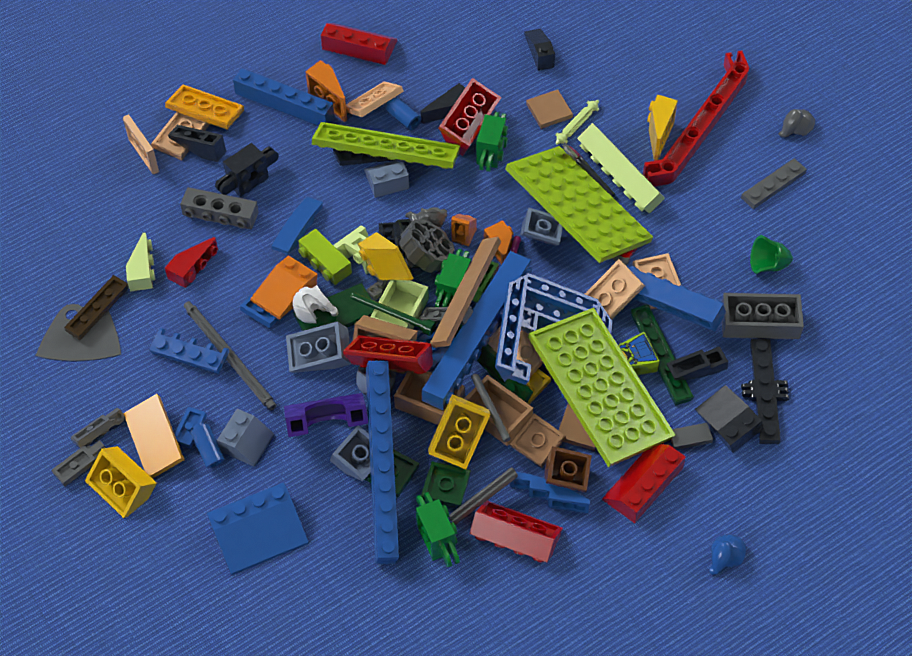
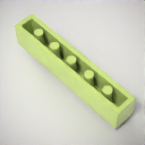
[577,123,665,214]

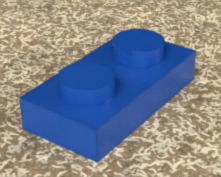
[240,295,279,328]
[174,407,207,449]

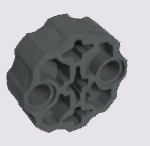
[399,219,455,273]

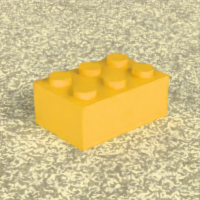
[428,394,491,469]

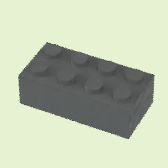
[722,293,804,339]

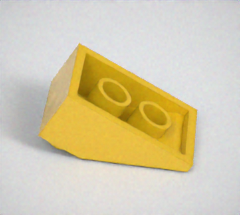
[647,94,678,161]
[358,232,413,280]

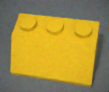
[85,446,157,518]

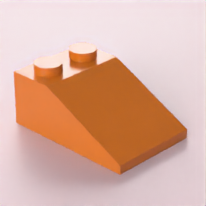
[305,60,347,122]
[251,255,318,320]

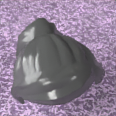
[778,109,816,138]
[405,207,448,227]

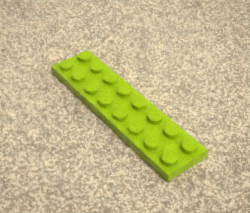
[312,122,460,169]

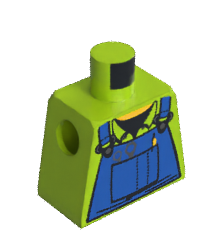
[618,332,659,375]

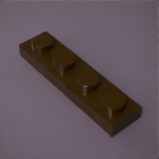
[64,275,129,340]

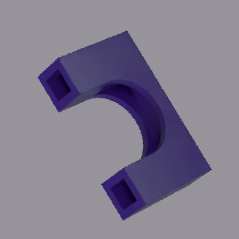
[284,393,369,437]

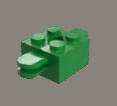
[476,112,509,172]
[435,249,471,307]
[416,492,460,567]

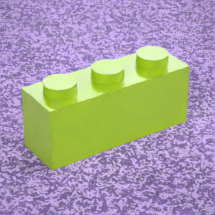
[298,228,352,285]

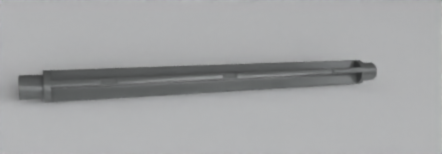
[184,301,277,411]

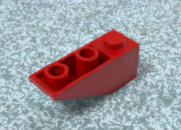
[165,237,218,288]

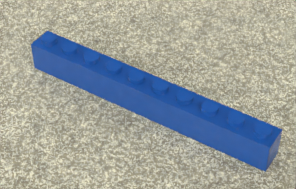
[422,251,532,410]
[366,361,399,564]

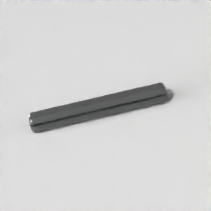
[449,468,518,524]

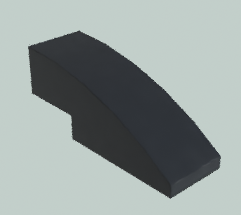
[667,346,728,381]

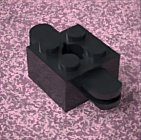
[215,143,279,197]

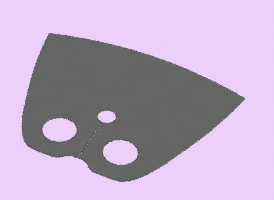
[35,304,121,361]

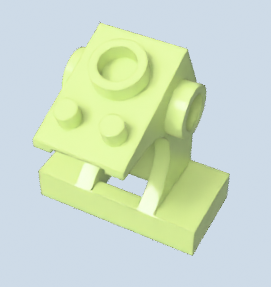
[333,226,369,274]

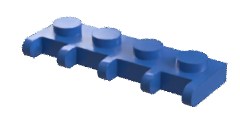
[149,328,229,374]

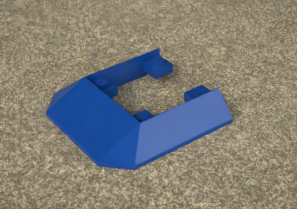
[495,273,612,399]

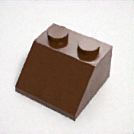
[544,446,592,492]

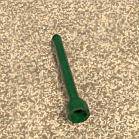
[350,292,436,336]

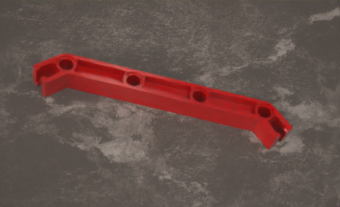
[643,50,749,186]

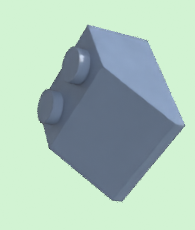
[364,160,409,198]
[520,208,563,246]
[217,409,274,467]
[330,425,371,481]

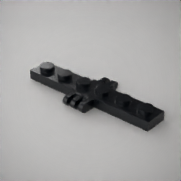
[741,339,789,444]

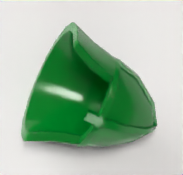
[750,235,793,274]

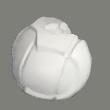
[293,285,338,323]

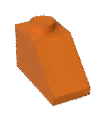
[451,214,477,246]
[484,221,514,265]

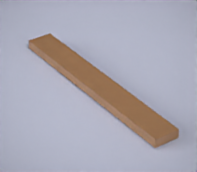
[430,237,501,348]

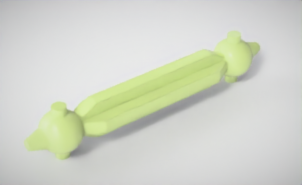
[555,100,599,145]

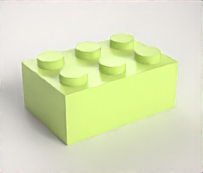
[371,280,429,329]

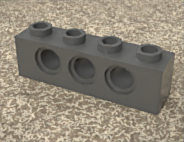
[180,187,259,230]

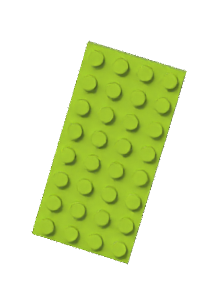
[505,146,653,263]
[528,308,675,467]

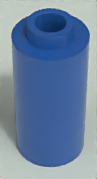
[385,96,421,130]
[190,422,225,469]

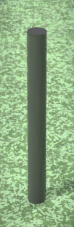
[471,374,511,442]

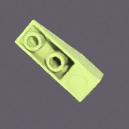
[126,233,155,292]

